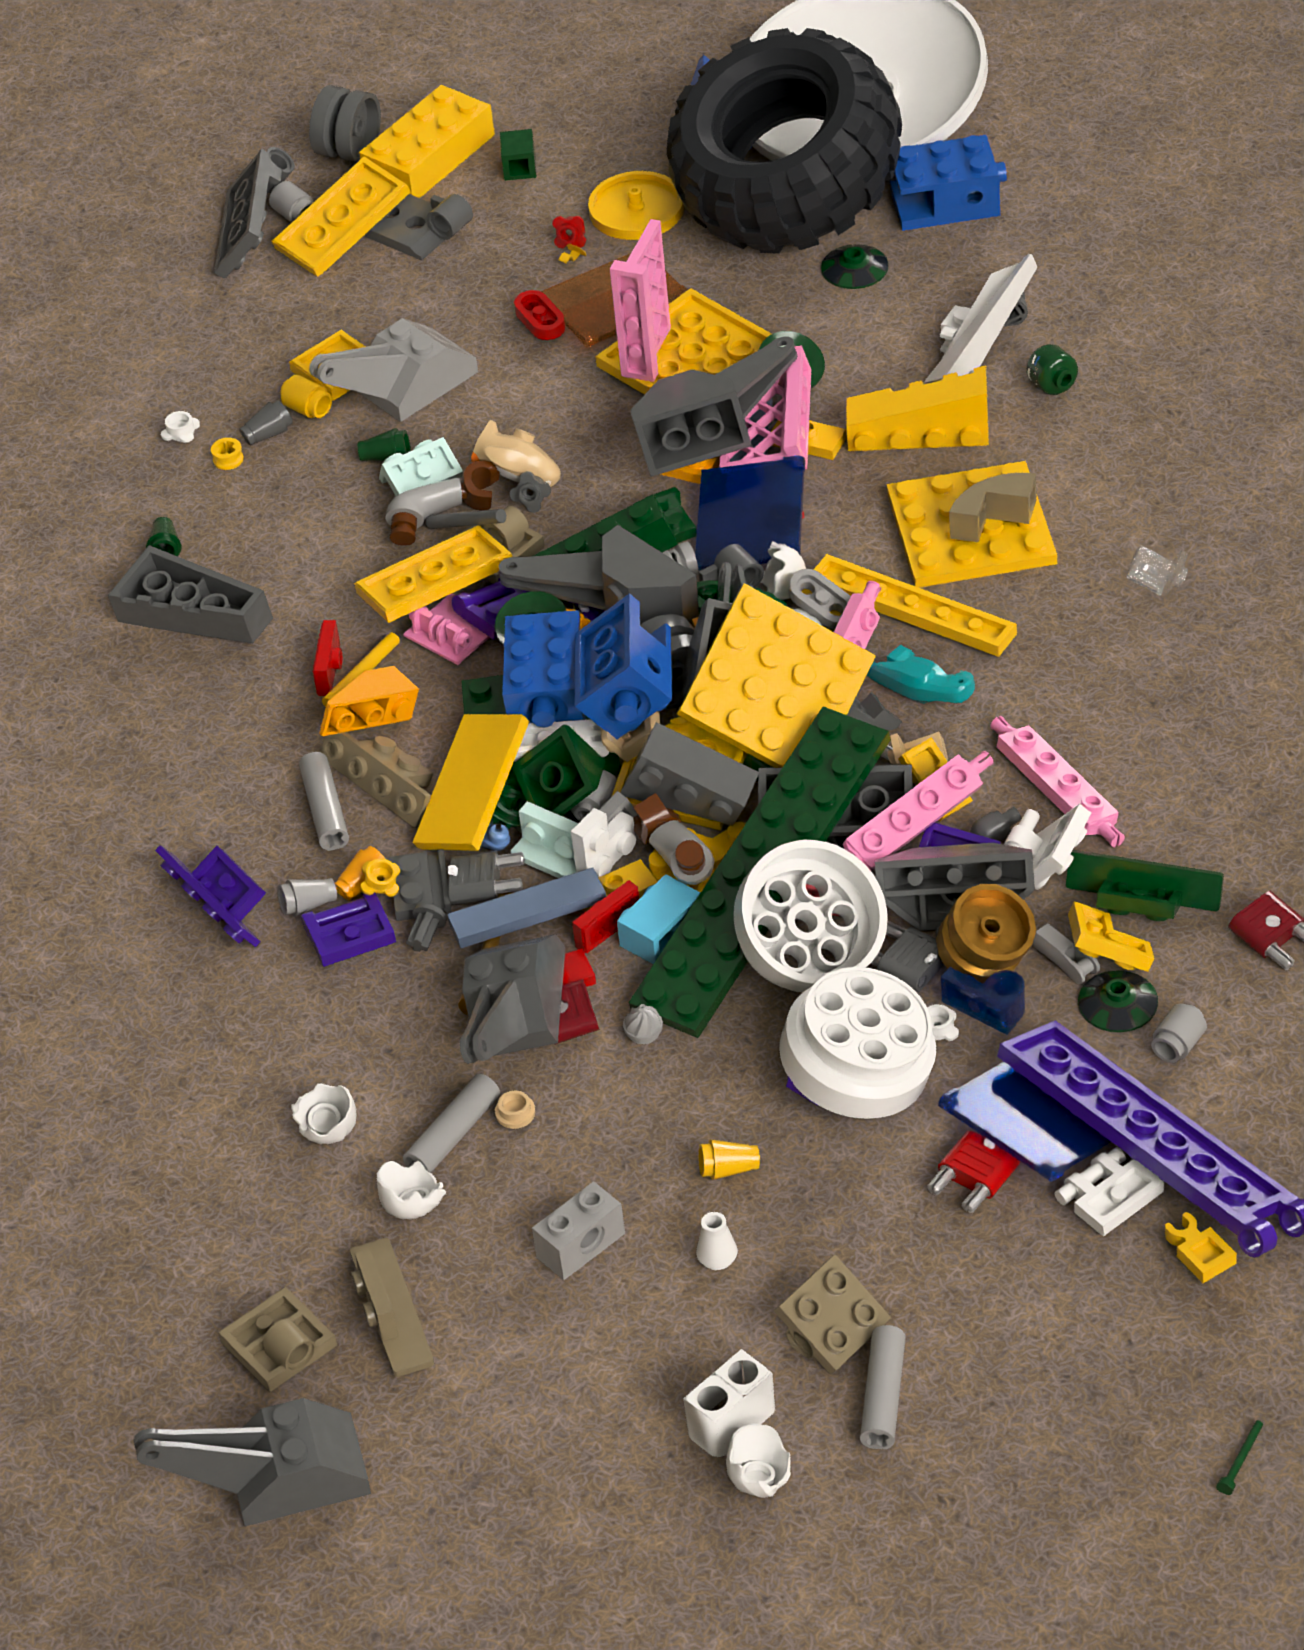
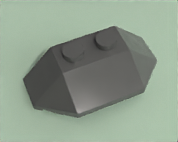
[875,843,1035,931]

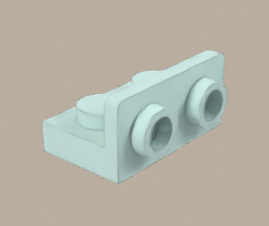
[379,437,463,496]
[511,801,578,878]

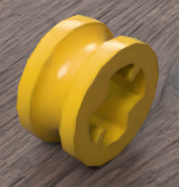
[211,438,244,470]

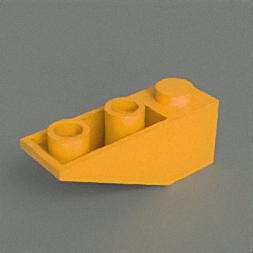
[319,666,419,736]

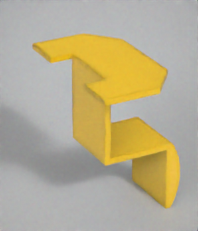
[558,244,587,264]

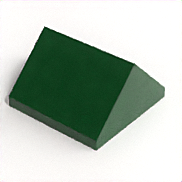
[512,724,605,816]

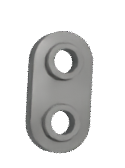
[789,569,851,629]

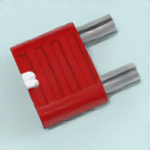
[927,1131,1020,1213]

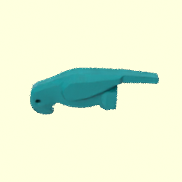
[866,645,975,704]

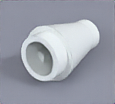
[696,1212,738,1270]

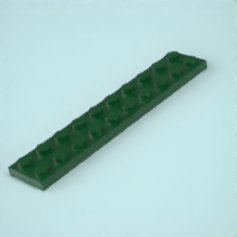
[628,706,891,1038]

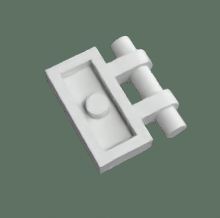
[1054,1147,1164,1237]

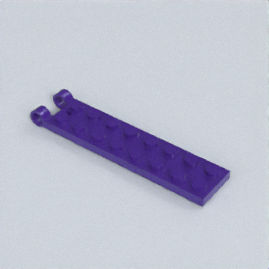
[997,1020,1304,1257]

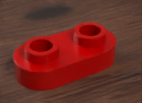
[514,290,565,340]

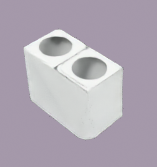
[683,1349,775,1457]

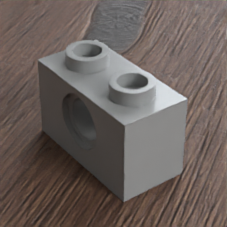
[532,1181,625,1280]

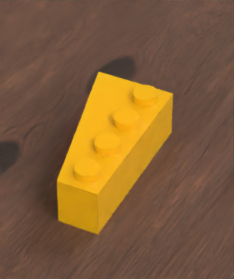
[846,365,989,451]

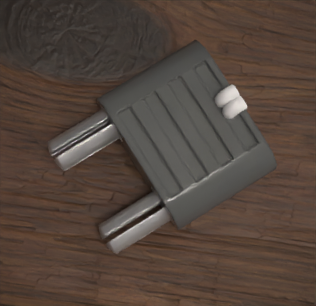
[448,851,525,905]
[871,921,944,993]

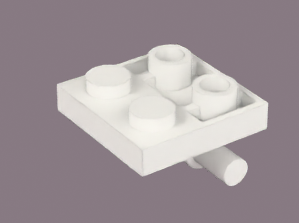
[1004,804,1091,890]

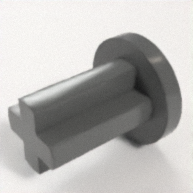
[406,903,447,952]

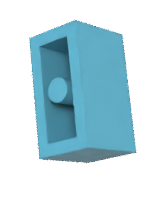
[617,874,700,964]

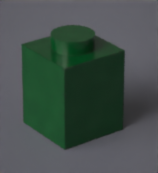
[500,129,537,181]

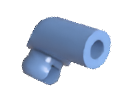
[480,818,510,851]

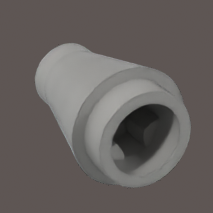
[277,878,337,917]

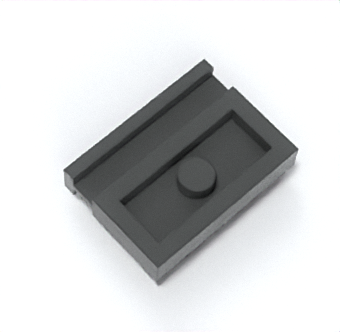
[389,849,452,921]

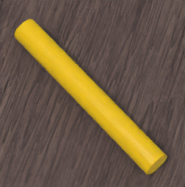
[322,632,400,706]

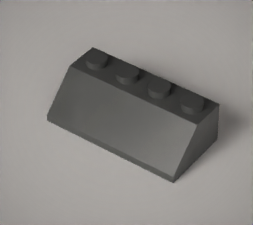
[758,765,913,837]

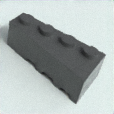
[108,546,273,643]

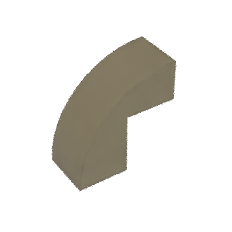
[949,473,1037,542]

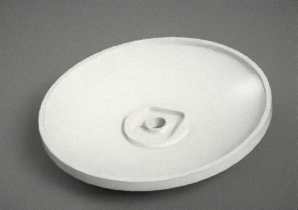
[750,0,988,161]

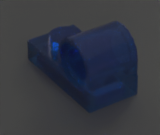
[941,967,1025,1035]

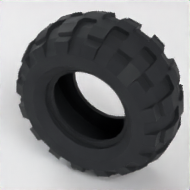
[666,28,902,253]

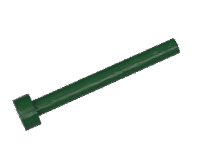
[1216,1420,1263,1495]

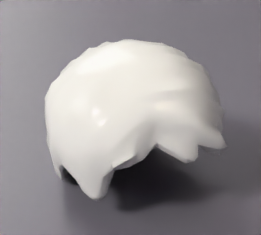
[761,541,806,600]
[291,1083,357,1144]
[377,1161,446,1220]
[726,1424,791,1498]

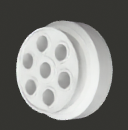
[734,840,887,993]
[779,967,936,1119]

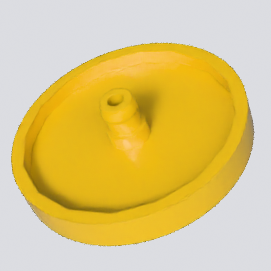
[588,171,684,240]

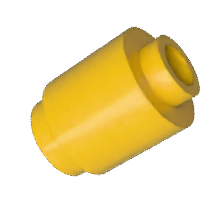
[280,375,332,418]

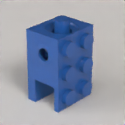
[890,135,1007,231]
[575,593,672,740]
[502,610,585,728]

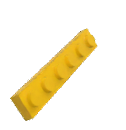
[814,554,1017,657]

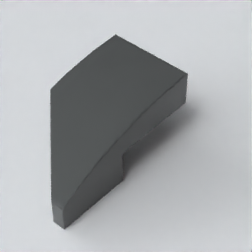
[847,692,902,730]

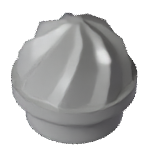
[623,1004,663,1044]

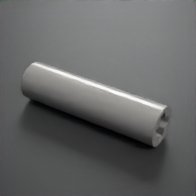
[299,752,349,851]
[403,1074,500,1173]
[860,1325,906,1449]

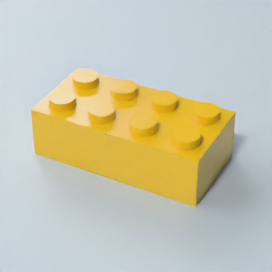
[359,85,495,198]

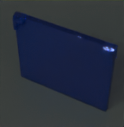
[695,456,806,571]
[938,1061,1111,1182]

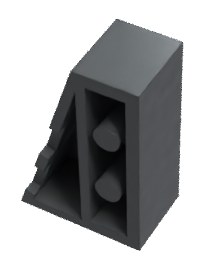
[620,722,759,826]

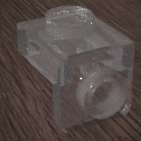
[1126,545,1188,597]

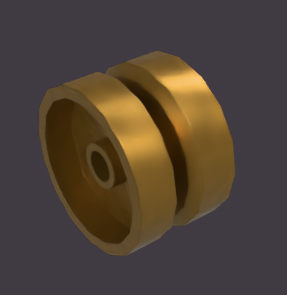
[936,884,1036,986]

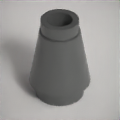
[239,400,293,446]

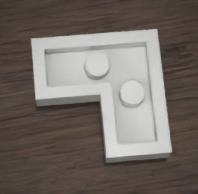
[571,808,636,878]

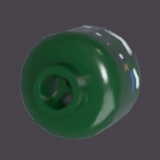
[1026,344,1078,395]

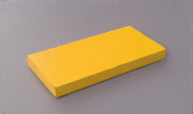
[272,157,411,277]
[354,525,513,623]
[412,714,529,851]

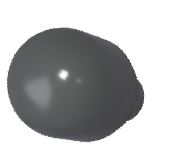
[970,807,1022,842]

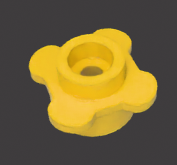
[361,859,400,897]

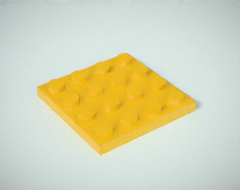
[596,288,771,395]
[886,461,1057,588]
[677,583,876,768]

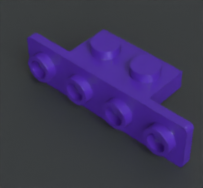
[155,845,266,947]

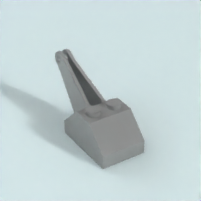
[309,318,478,422]

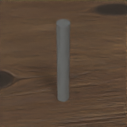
[426,509,507,529]

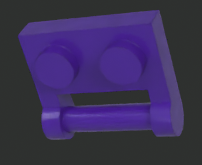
[452,578,530,640]
[301,893,396,967]

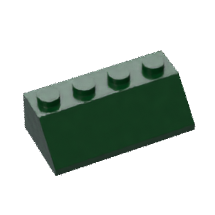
[534,494,678,603]

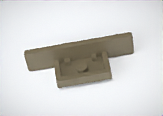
[320,732,433,827]
[350,1238,434,1377]

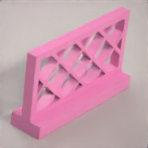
[610,219,671,382]
[719,345,811,476]

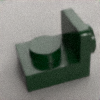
[647,487,697,543]

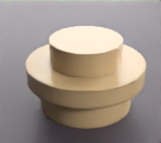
[495,1091,535,1129]

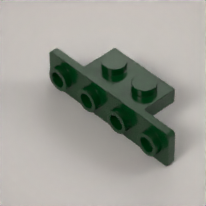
[1066,850,1224,921]

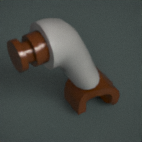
[385,460,500,545]
[633,793,714,885]

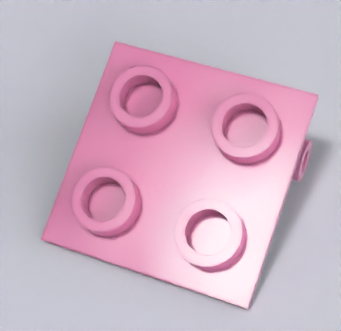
[403,594,490,665]

